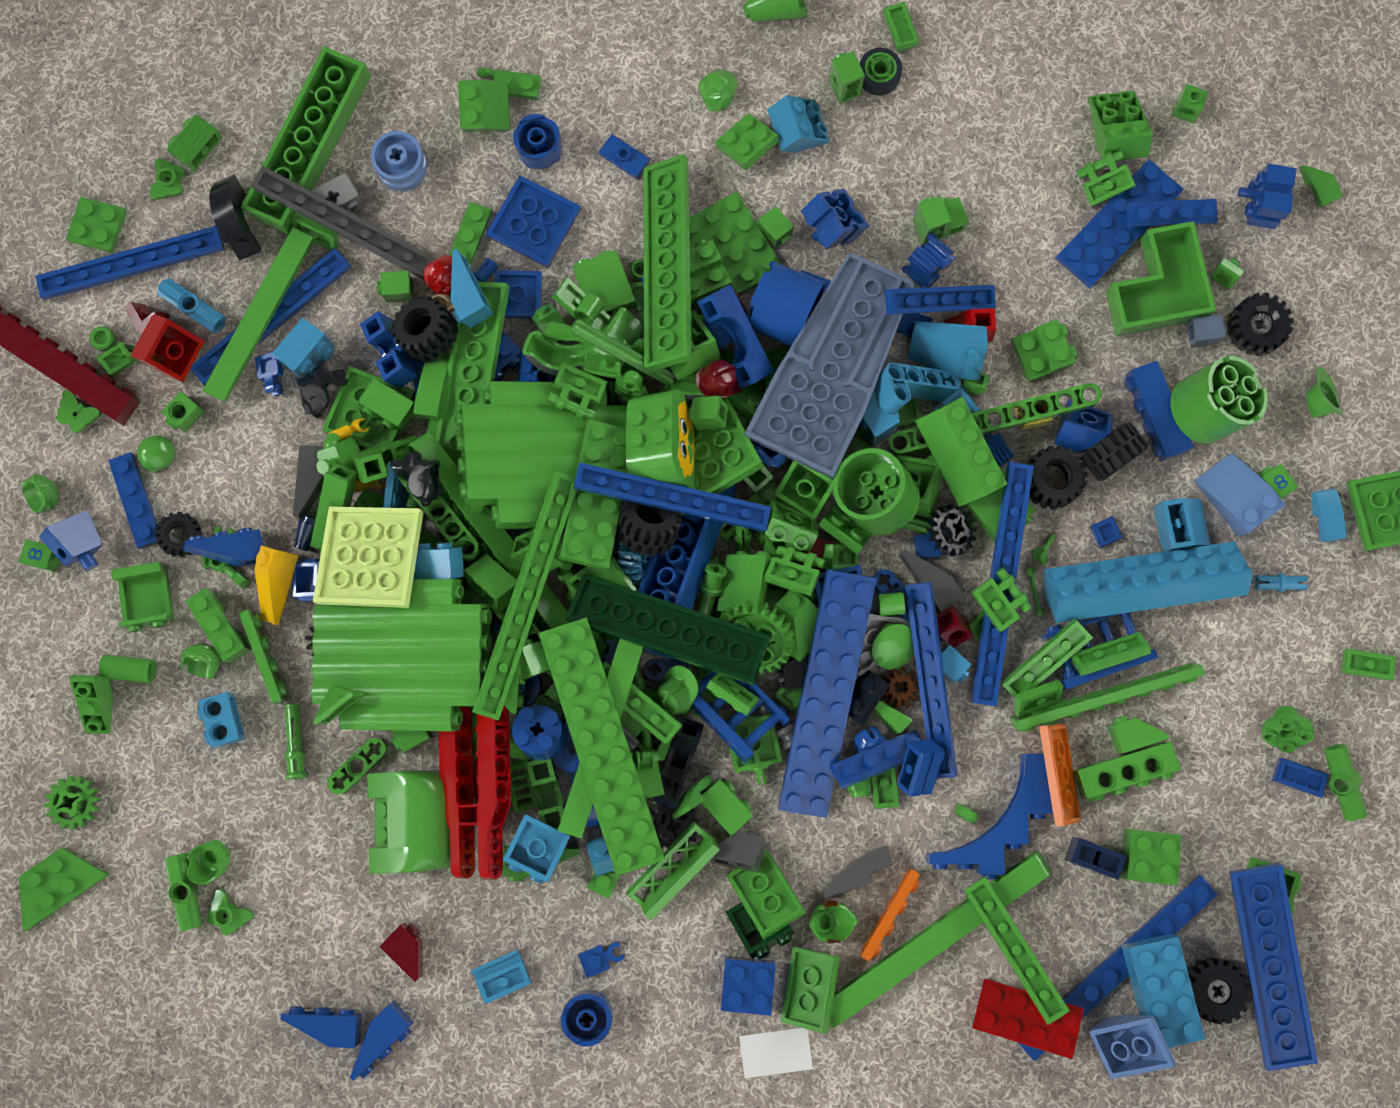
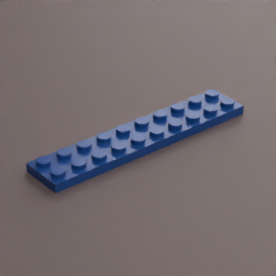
[778,569,877,818]

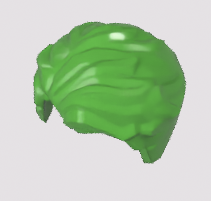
[698,69,738,111]
[20,473,60,514]
[180,643,221,679]
[186,839,231,885]

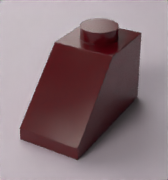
[380,922,423,982]

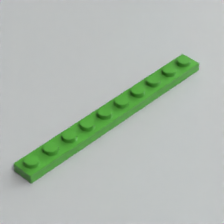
[472,471,577,721]

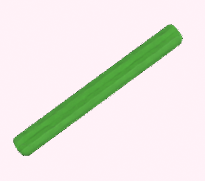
[571,320,675,386]

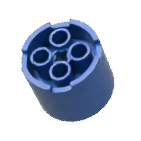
[747,261,825,347]

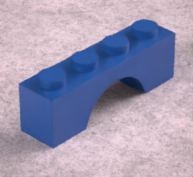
[697,284,774,389]

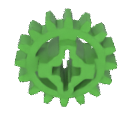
[44,776,101,830]

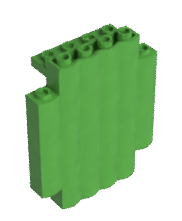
[455,381,628,529]
[312,579,492,731]

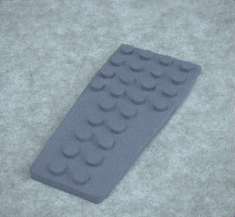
[744,253,914,479]

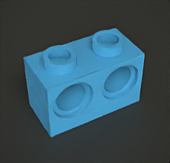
[197,692,246,748]

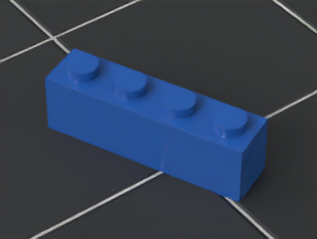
[1125,361,1194,462]

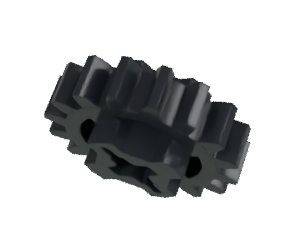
[927,504,977,557]
[651,804,700,853]

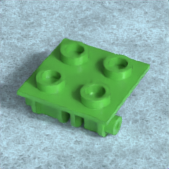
[631,749,665,798]

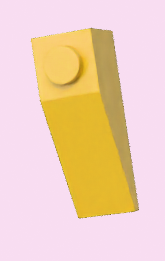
[254,545,299,625]

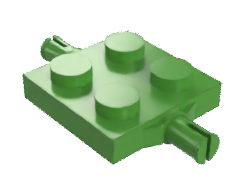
[728,714,783,785]

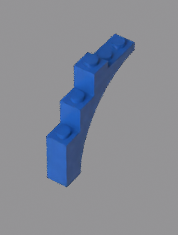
[926,754,1053,879]

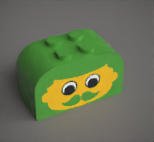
[626,389,695,489]

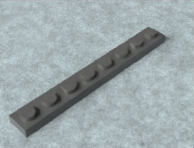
[251,165,434,280]

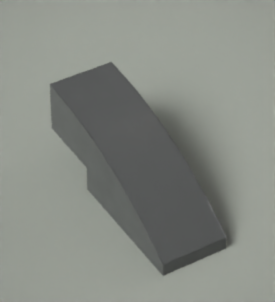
[822,845,893,898]

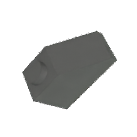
[710,831,766,873]

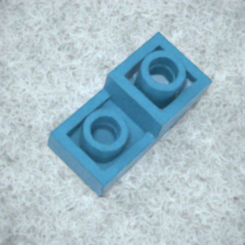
[1312,488,1346,542]

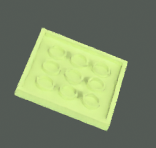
[313,507,424,608]

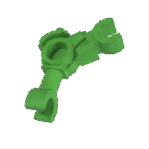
[202,526,250,589]

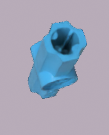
[156,278,227,334]

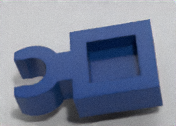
[578,942,625,978]

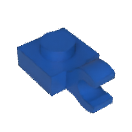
[255,351,283,396]

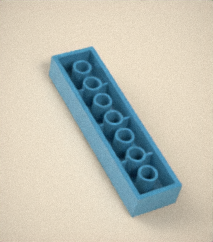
[1043,541,1253,623]

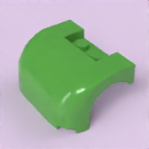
[367,770,450,874]

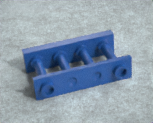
[1041,612,1158,690]
[691,671,790,764]

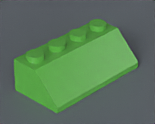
[915,397,1007,507]

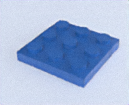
[486,175,581,268]

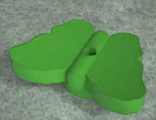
[149,158,186,201]
[56,390,102,433]
[207,889,254,936]

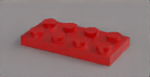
[972,978,1084,1059]

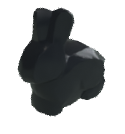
[295,366,347,419]
[389,451,442,507]

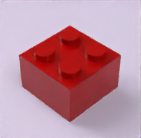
[130,314,205,382]

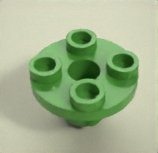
[1261,706,1315,753]

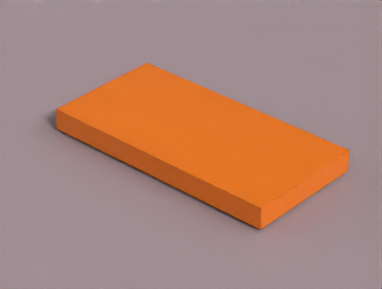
[1039,724,1082,827]

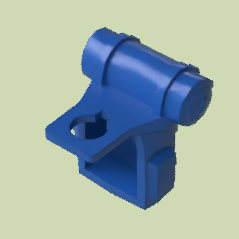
[292,558,320,603]

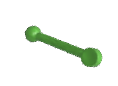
[1026,567,1044,617]

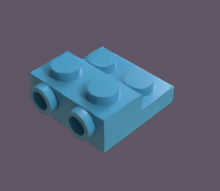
[503,814,571,884]

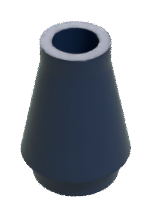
[294,514,316,551]

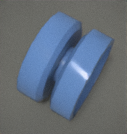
[371,131,428,192]

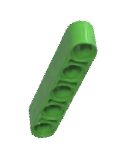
[397,473,481,564]

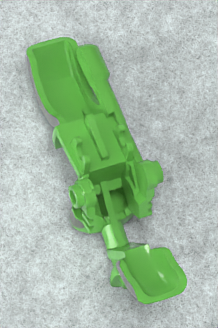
[523,321,707,406]

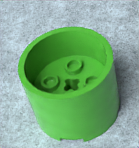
[1170,355,1268,444]
[833,448,920,535]

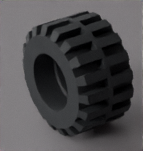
[391,296,458,363]
[1081,422,1148,482]
[1027,445,1088,510]
[616,500,682,557]

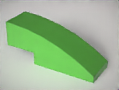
[413,353,450,421]

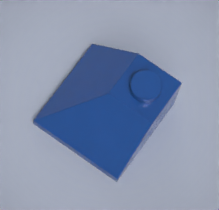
[1054,398,1113,452]

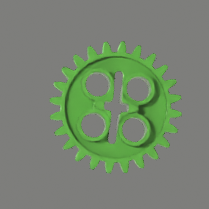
[719,600,795,674]

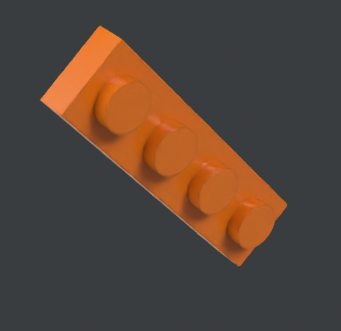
[859,868,920,962]

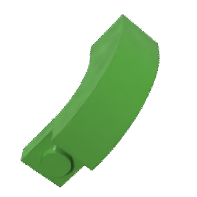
[354,436,417,483]

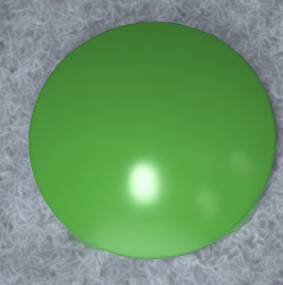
[870,623,914,670]

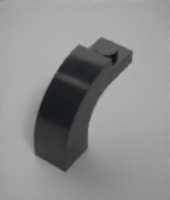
[209,174,262,261]
[653,717,704,809]

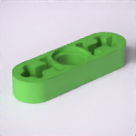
[327,738,388,794]

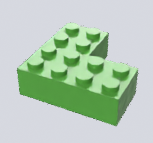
[1105,221,1216,336]

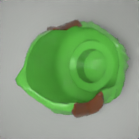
[808,901,859,943]

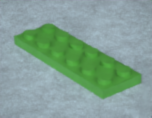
[558,419,627,571]

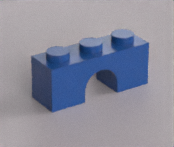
[360,311,418,389]

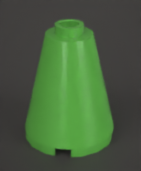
[743,0,808,22]

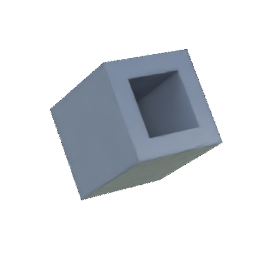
[1186,314,1227,347]

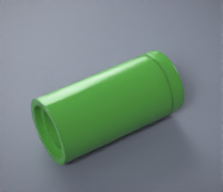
[99,654,156,683]

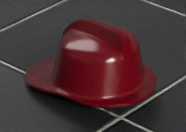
[695,360,743,399]

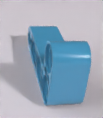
[875,363,961,415]

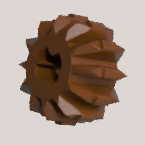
[882,667,920,709]

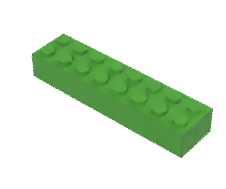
[240,46,371,235]

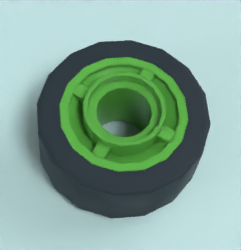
[860,47,903,96]

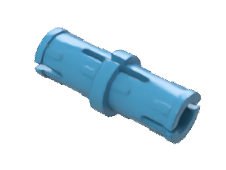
[1254,573,1308,592]

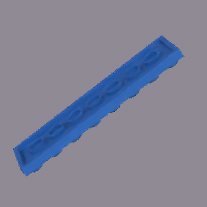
[1229,863,1318,1071]

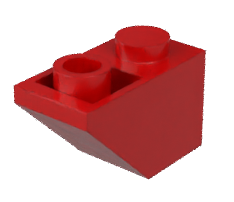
[944,308,996,342]

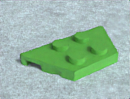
[19,848,109,931]

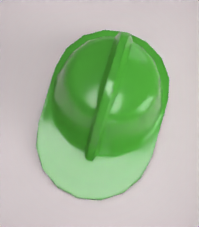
[1306,366,1342,418]
[654,665,698,716]

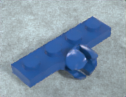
[831,726,922,789]

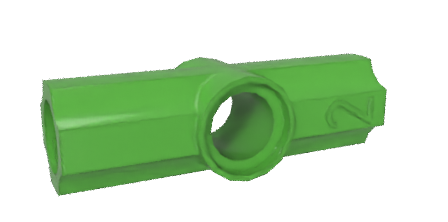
[1323,743,1368,821]
[164,853,203,932]

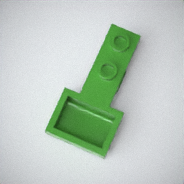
[551,277,644,346]

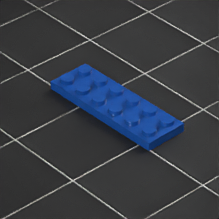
[1055,159,1184,289]

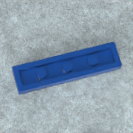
[1126,199,1218,228]
[108,452,158,549]

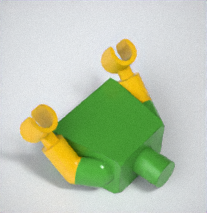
[316,418,386,493]

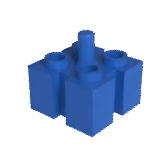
[1237,163,1297,229]
[801,188,870,249]

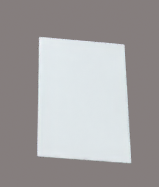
[739,1028,813,1078]

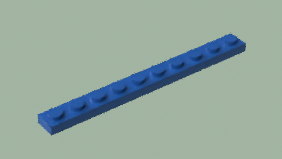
[971,462,1034,707]
[1018,875,1218,1061]

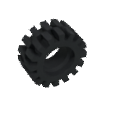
[155,512,202,558]

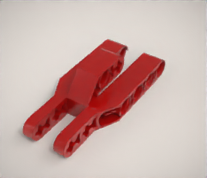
[439,706,511,879]

